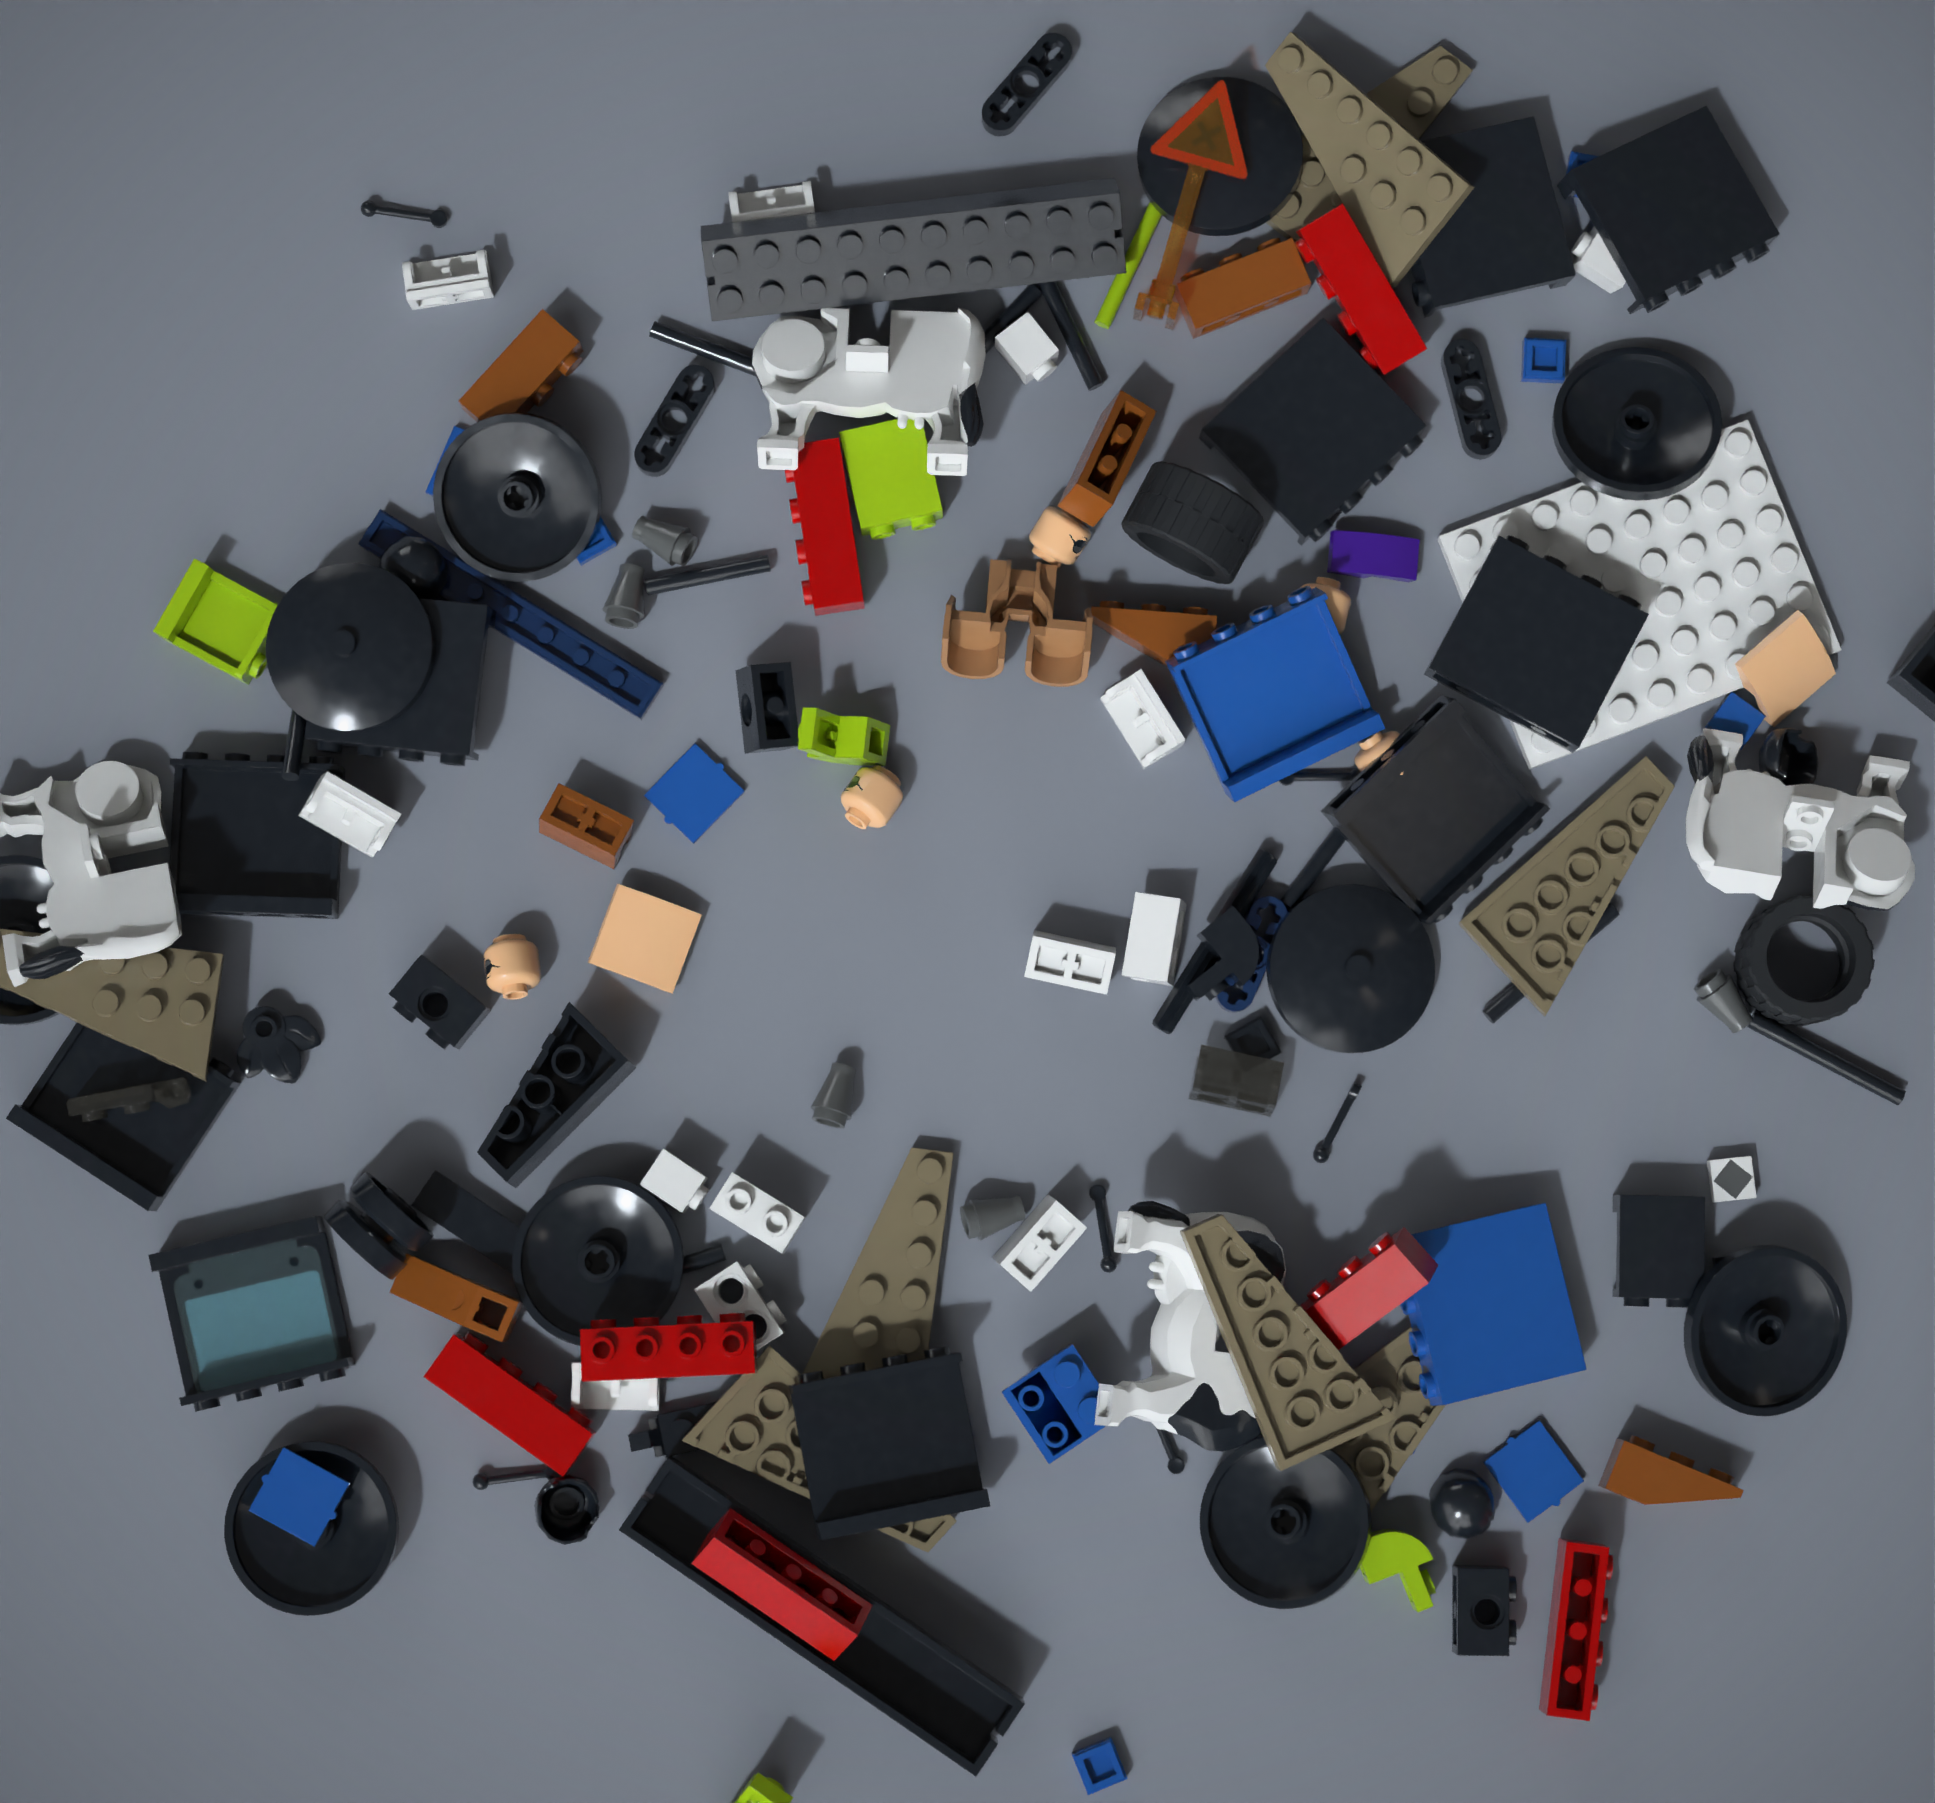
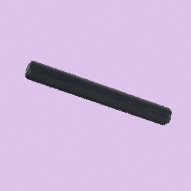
[1152,849,1277,1034]

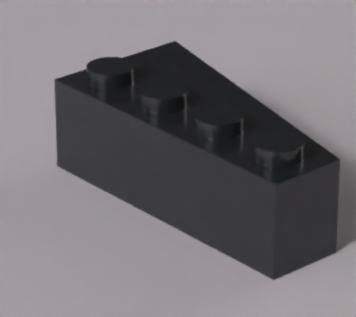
[477,1002,636,1188]

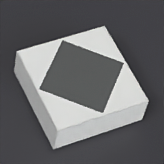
[1707,1156,1757,1203]

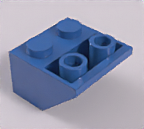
[1002,1343,1105,1464]

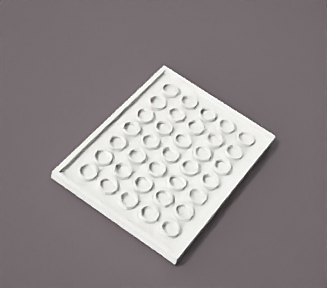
[1437,420,1842,770]

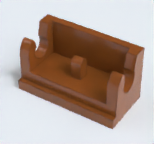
[539,783,634,869]

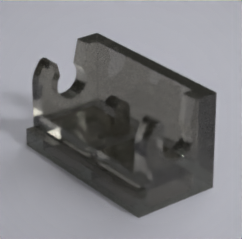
[1188,1044,1284,1117]

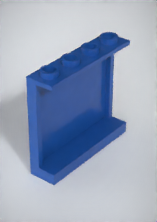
[1165,586,1385,802]
[1400,1203,1587,1406]

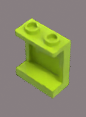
[839,419,943,540]
[153,558,278,685]

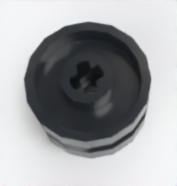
[324,1172,434,1280]

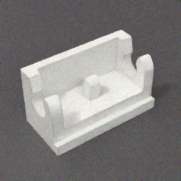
[728,181,815,222]
[402,250,494,310]
[1100,669,1185,769]
[298,771,401,857]
[1122,892,1187,986]
[1024,930,1116,995]
[992,1194,1087,1292]
[571,1362,660,1411]

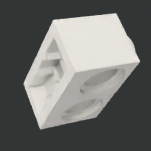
[709,1172,806,1254]
[694,1261,787,1351]

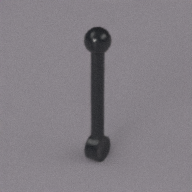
[361,200,447,228]
[1279,768,1360,786]
[1313,1082,1362,1163]
[1089,1185,1117,1273]
[1156,1428,1185,1474]
[472,1466,561,1490]

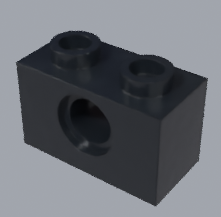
[735,662,799,754]
[389,955,491,1050]
[1452,1565,1517,1656]

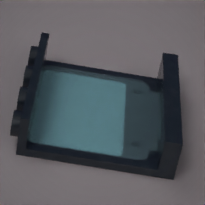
[148,1216,355,1412]

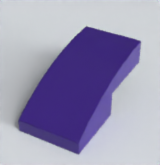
[1327,530,1420,583]

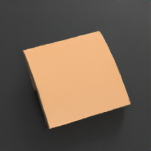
[1735,610,1836,727]
[588,884,702,994]

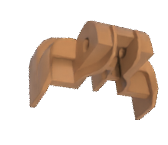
[941,559,1093,687]

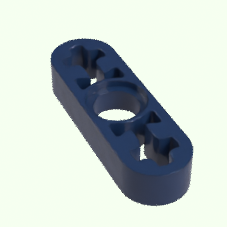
[1216,896,1287,1013]

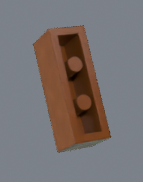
[1174,238,1311,339]
[458,309,583,422]
[1058,390,1157,527]

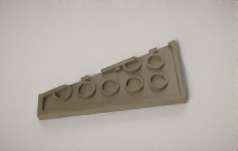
[1265,32,1475,287]
[1266,46,1473,242]
[1459,756,1675,1017]
[0,929,224,1082]
[802,1148,954,1378]
[1180,1214,1396,1471]
[1331,1326,1445,1513]
[681,1345,957,1553]

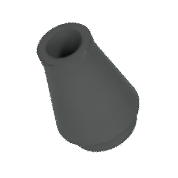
[632,515,698,566]
[603,564,645,629]
[1694,969,1753,1033]
[811,1063,857,1129]
[960,1195,1025,1241]

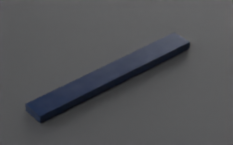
[358,509,664,720]

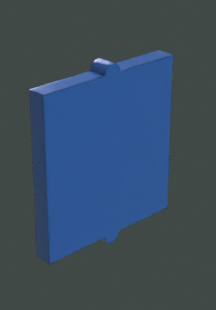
[644,744,745,844]
[1483,1420,1584,1523]
[248,1447,350,1547]

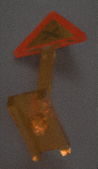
[1133,80,1248,330]

